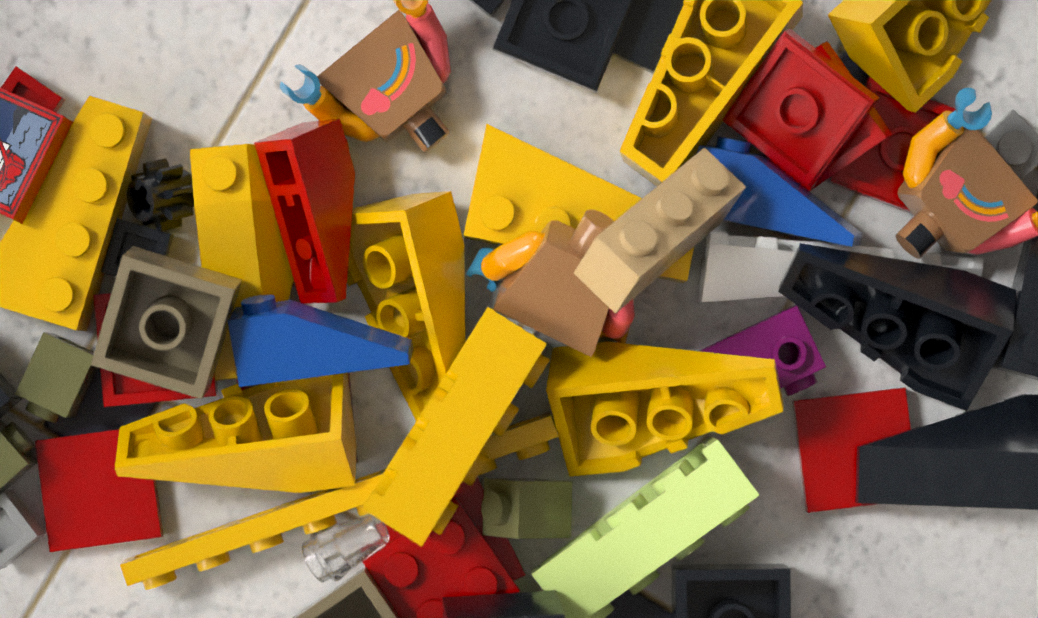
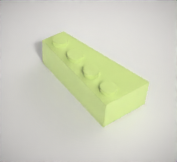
[531,436,759,618]

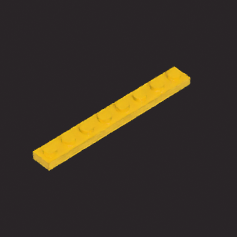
[120,412,558,590]

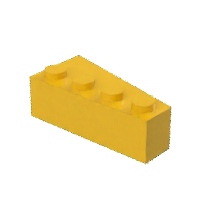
[620,0,803,186]
[0,96,153,331]
[464,124,694,283]
[361,307,550,546]

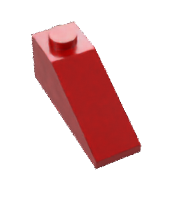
[254,119,355,304]

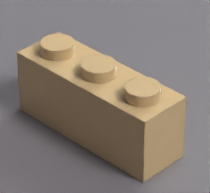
[574,147,746,314]

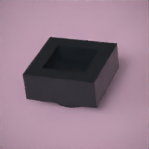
[101,218,174,276]

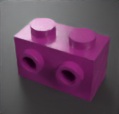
[699,306,826,397]

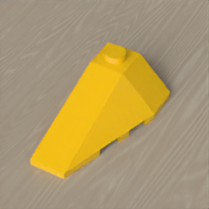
[828,0,991,113]
[190,144,294,381]
[347,191,465,421]
[546,342,784,477]
[115,373,357,493]

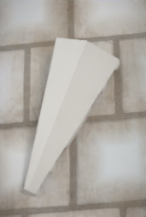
[698,232,984,304]

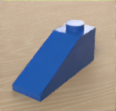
[698,136,863,247]
[228,295,414,387]

